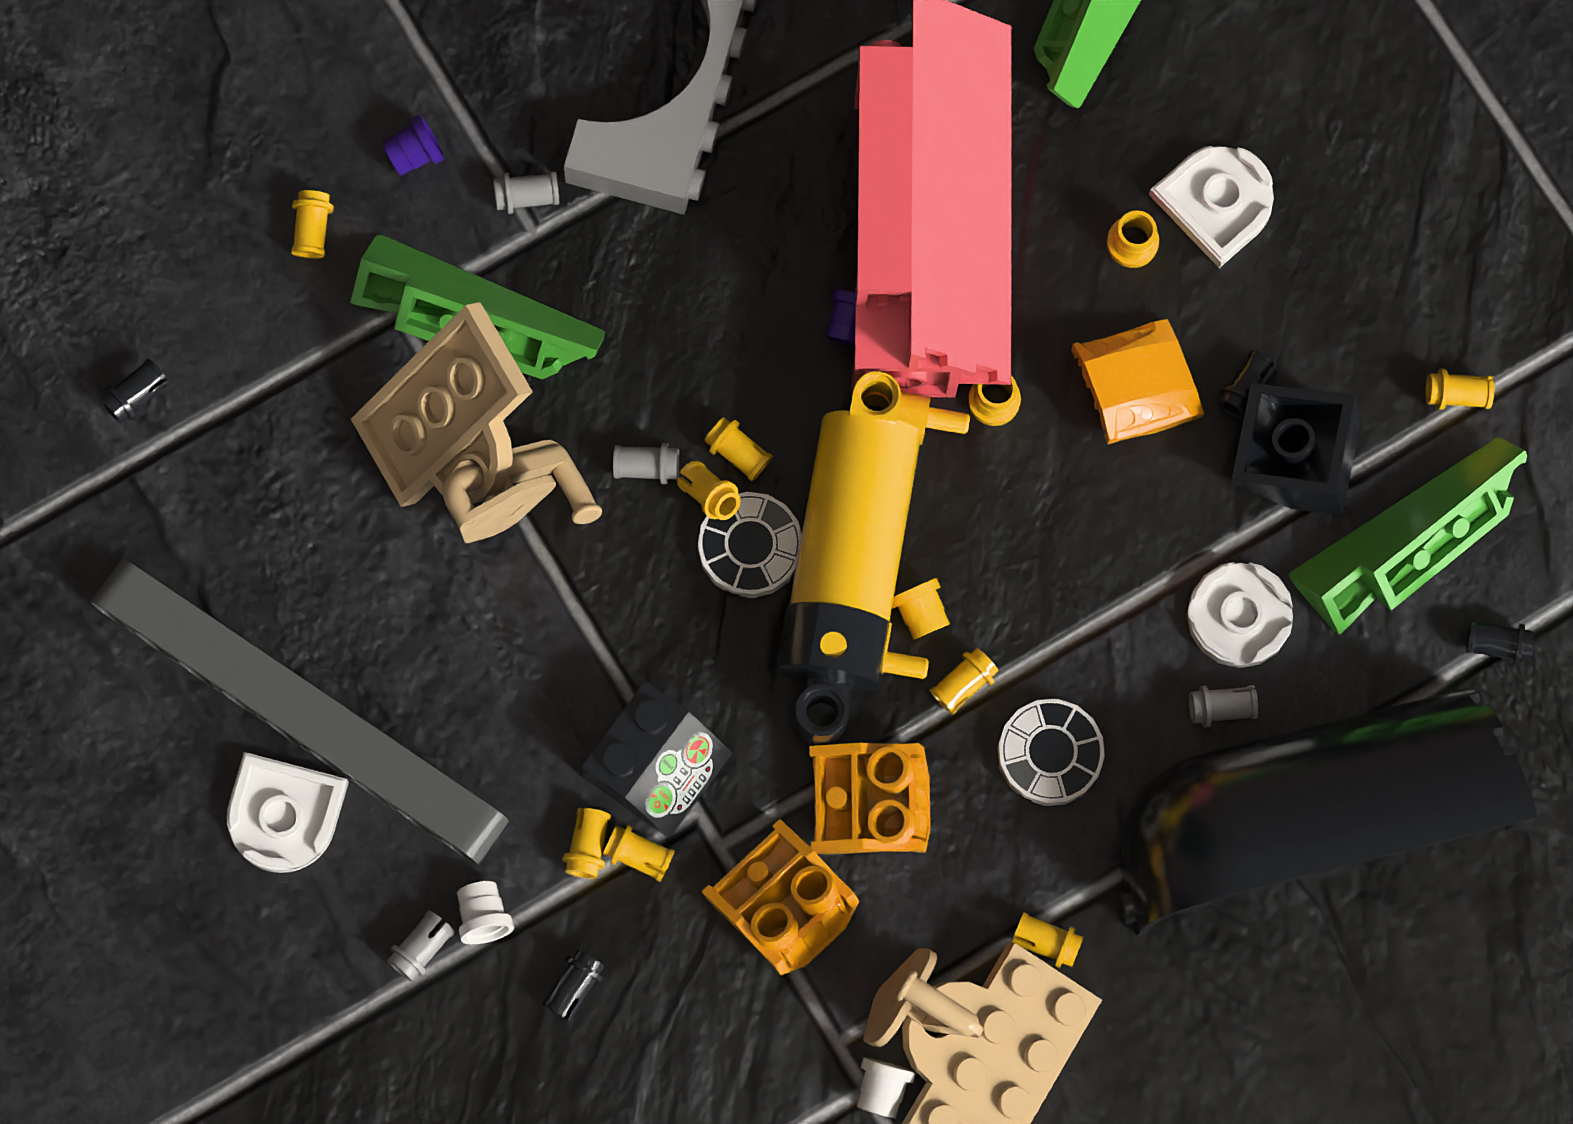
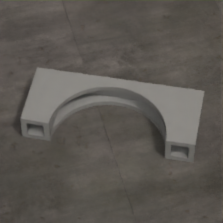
[564,0,757,215]

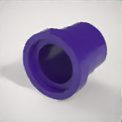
[382,114,445,176]
[826,289,855,347]

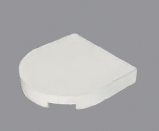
[1149,146,1274,268]
[227,752,349,873]

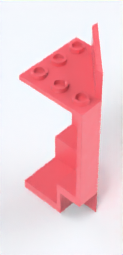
[851,0,1011,398]

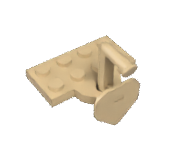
[351,302,602,543]
[863,942,1102,1124]

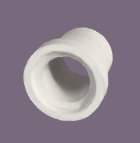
[457,881,514,944]
[857,1057,916,1118]

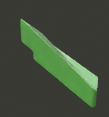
[1034,0,1141,108]
[350,235,605,379]
[1289,438,1527,635]

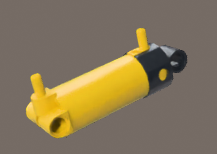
[775,371,970,745]

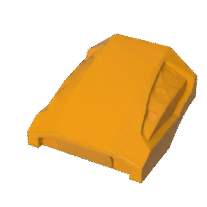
[1071,319,1204,445]
[809,743,931,854]
[701,819,859,975]

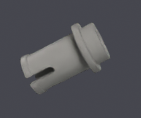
[494,172,559,214]
[613,442,680,485]
[1189,685,1258,728]
[387,910,455,982]

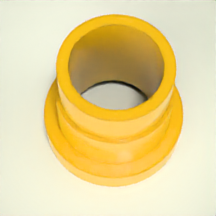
[1107,210,1159,268]
[968,375,1021,426]
[892,578,950,640]

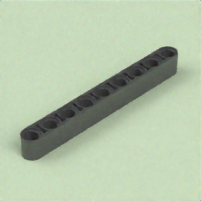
[90,558,509,866]

